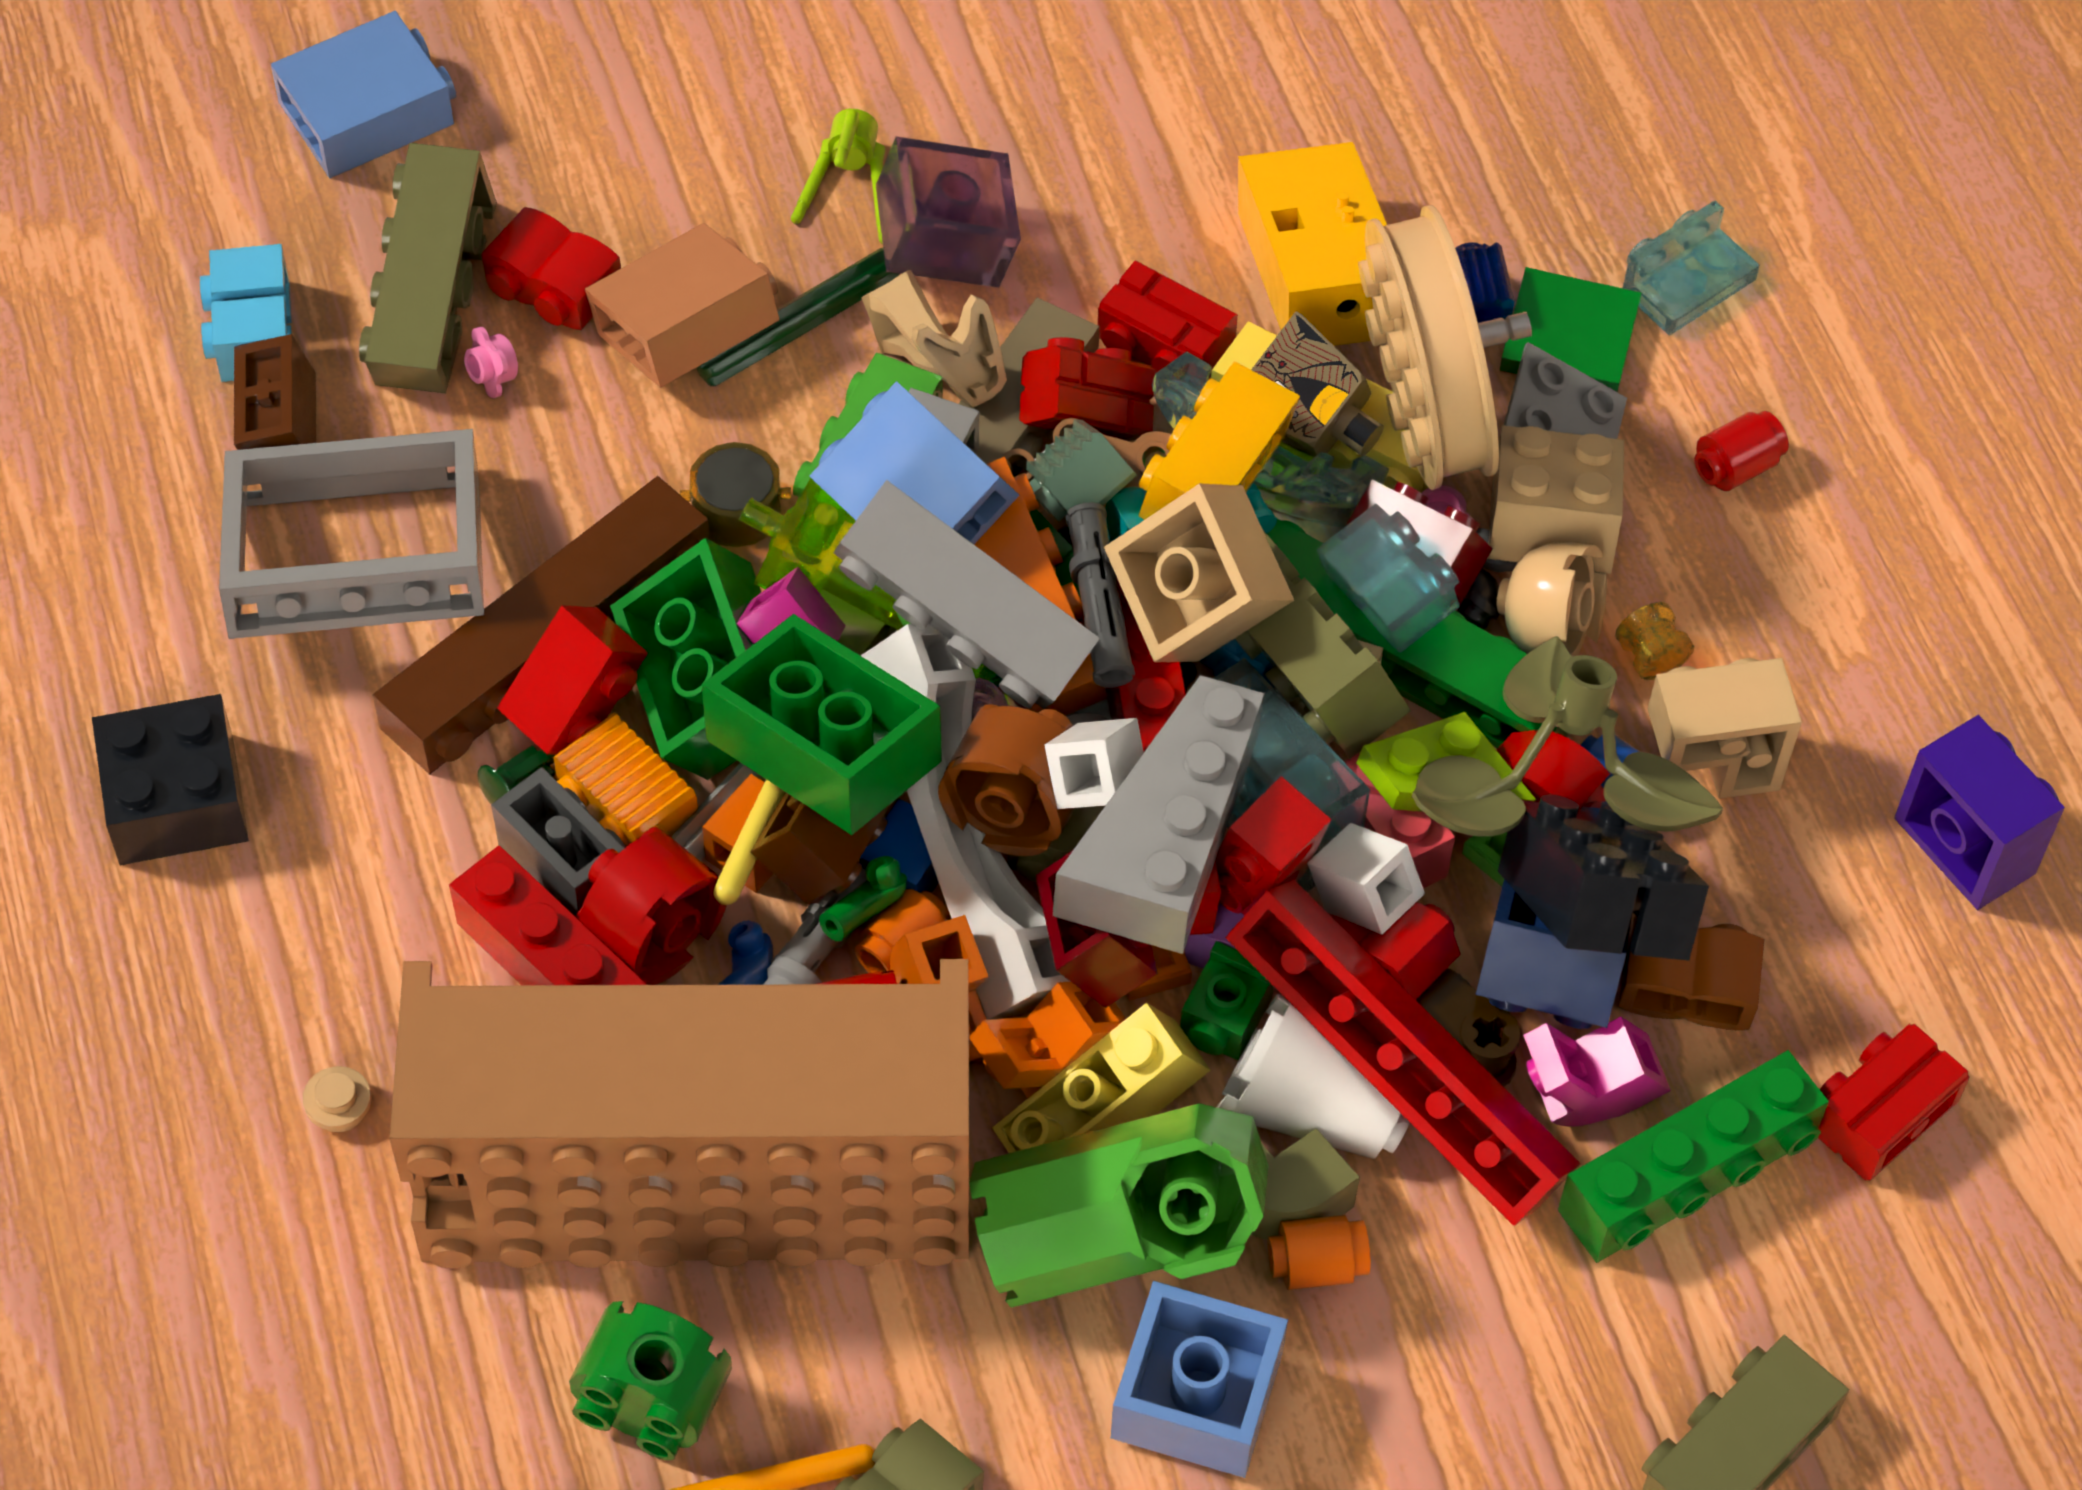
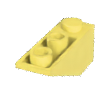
[992,1003,1211,1153]

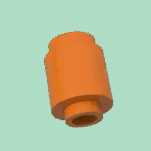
[854,889,950,973]
[1267,1215,1371,1290]

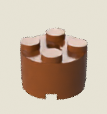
[938,704,1075,856]

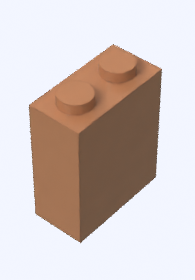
[585,223,780,388]

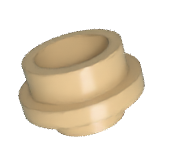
[303,1066,371,1132]

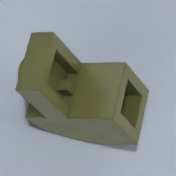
[1229,1110,1360,1240]

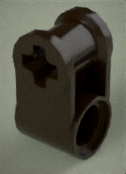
[1416,968,1521,1087]

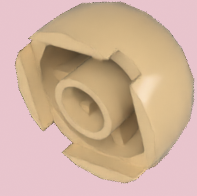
[1497,542,1607,657]

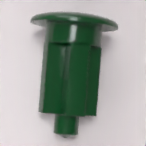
[478,745,555,804]

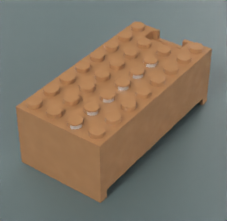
[389,959,969,1268]

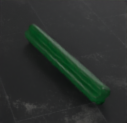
[697,248,900,386]

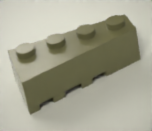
[359,143,497,394]
[1234,530,1411,759]

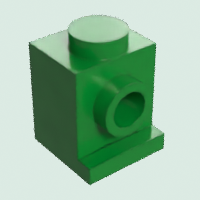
[1180,941,1274,1060]

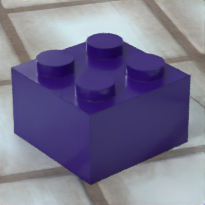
[1894,714,2065,911]

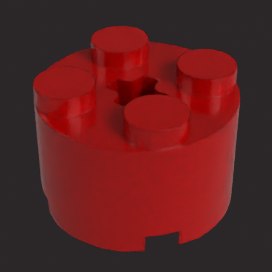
[575,827,727,985]

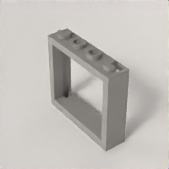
[219,429,484,639]

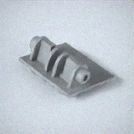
[1504,342,1627,439]

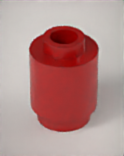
[1694,411,1789,492]

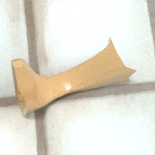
[861,269,1007,408]

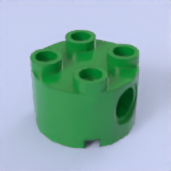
[569,1301,732,1461]

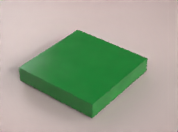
[1500,267,1642,392]

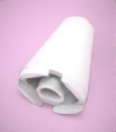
[1216,994,1410,1159]

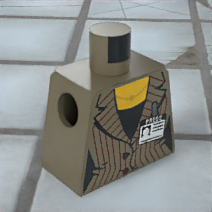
[1251,311,1384,461]

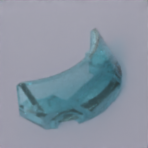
[1152,352,1389,528]

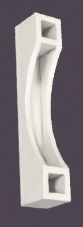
[861,624,1070,1019]

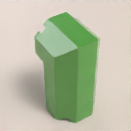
[969,1103,1269,1308]

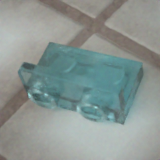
[1623,200,1760,336]

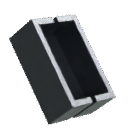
[1498,794,1709,961]

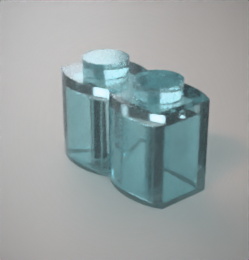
[1316,503,1460,653]

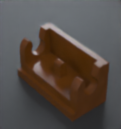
[234,334,316,450]

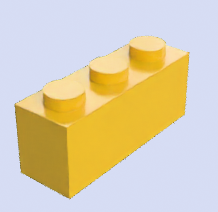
[1138,361,1300,520]

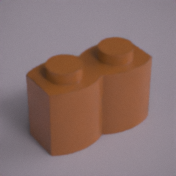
[1619,916,1765,1031]

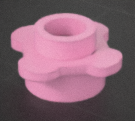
[464,327,518,398]

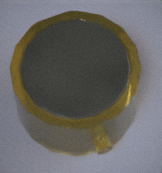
[680,442,791,547]

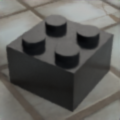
[92,694,249,865]

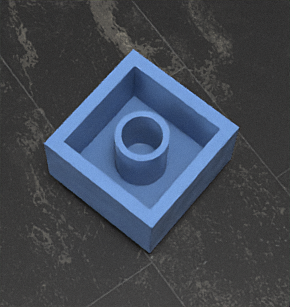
[1110,1281,1288,1478]

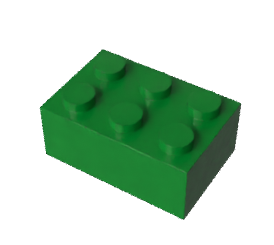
[610,538,761,780]
[701,614,942,835]

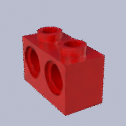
[1215,776,1332,915]

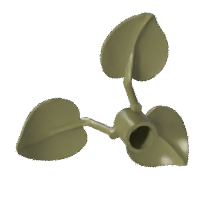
[1411,636,1723,836]

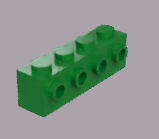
[1558,1050,1829,1263]

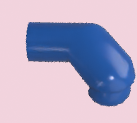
[717,920,773,985]

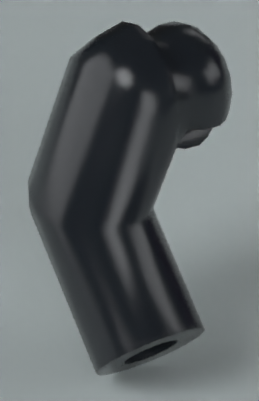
[1457,568,1500,630]

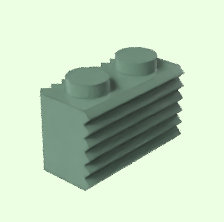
[1026,419,1137,522]

